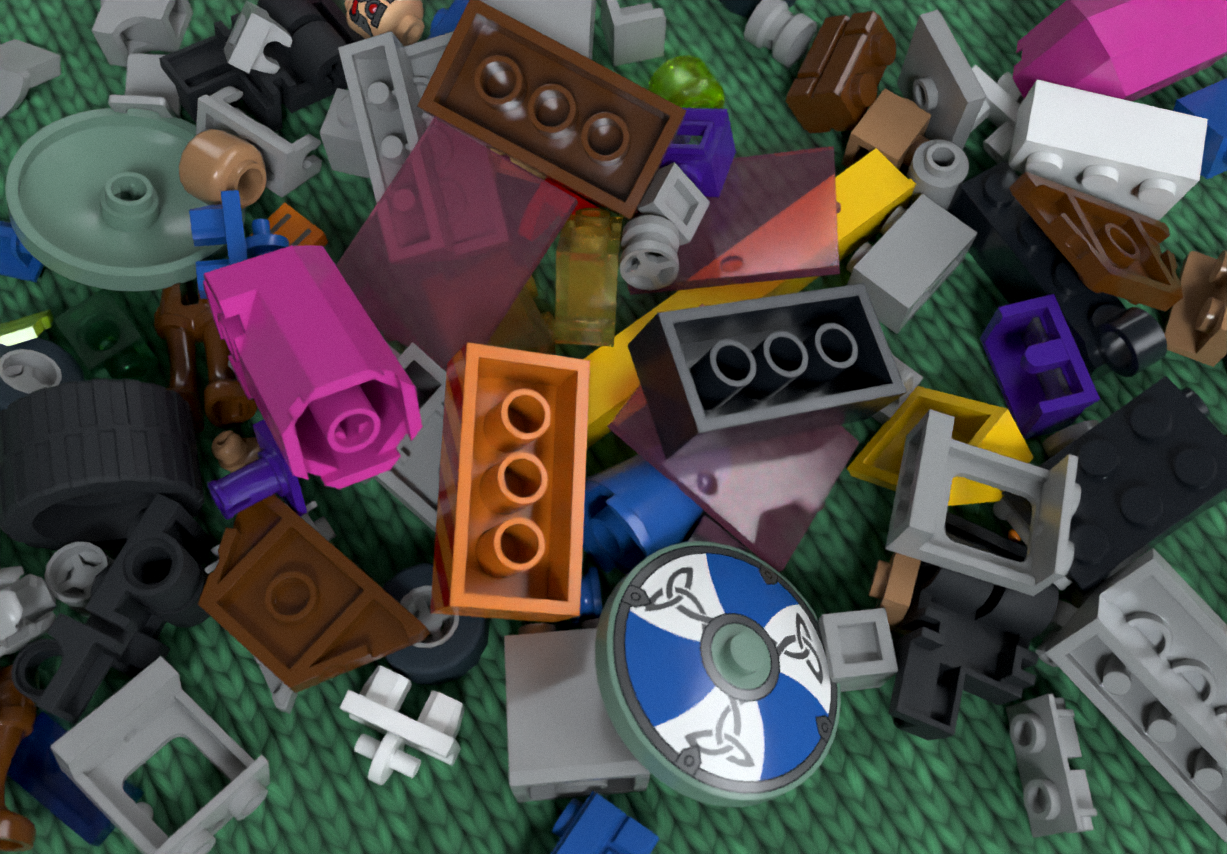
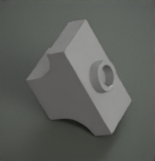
[91,0,193,67]

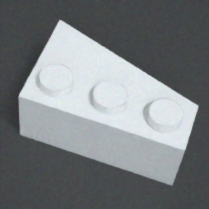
[1008,80,1208,221]

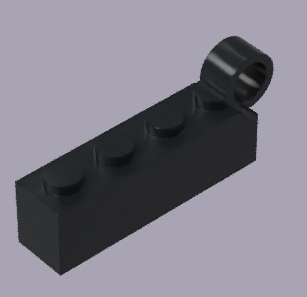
[948,161,1167,382]

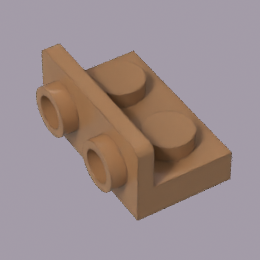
[1163,250,1227,367]

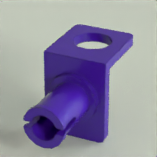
[207,419,307,520]

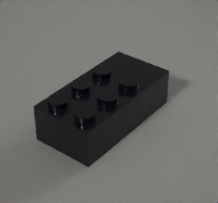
[627,283,907,460]

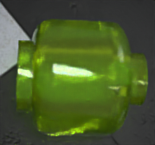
[648,55,726,109]

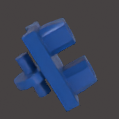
[189,190,289,299]

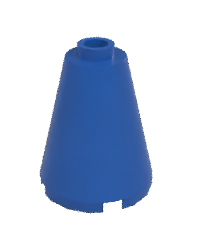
[583,444,730,574]

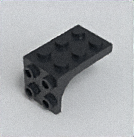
[1002,376,1227,595]

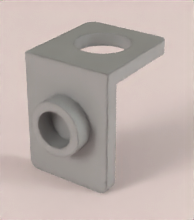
[108,53,181,119]

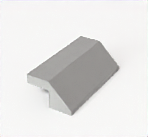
[338,31,515,266]
[1045,548,1227,842]

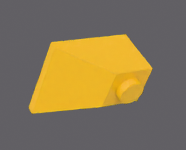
[847,386,1034,506]

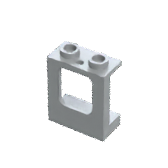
[885,409,1081,596]
[50,656,270,854]

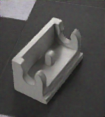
[196,86,322,197]

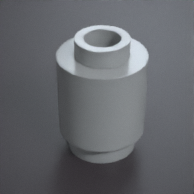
[905,140,969,211]

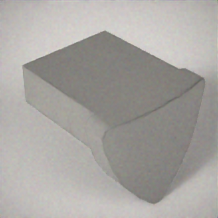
[0,39,61,119]

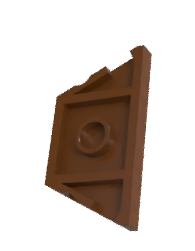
[1009,172,1184,312]
[198,494,430,693]

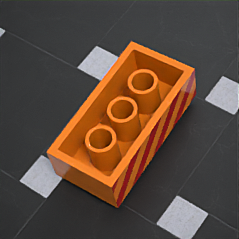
[430,342,590,623]

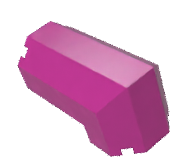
[1012,0,1227,102]
[203,245,422,489]

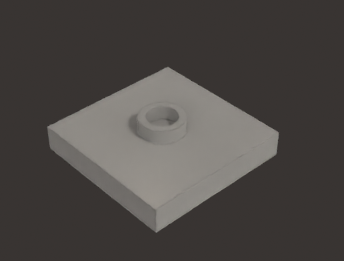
[897,10,986,150]

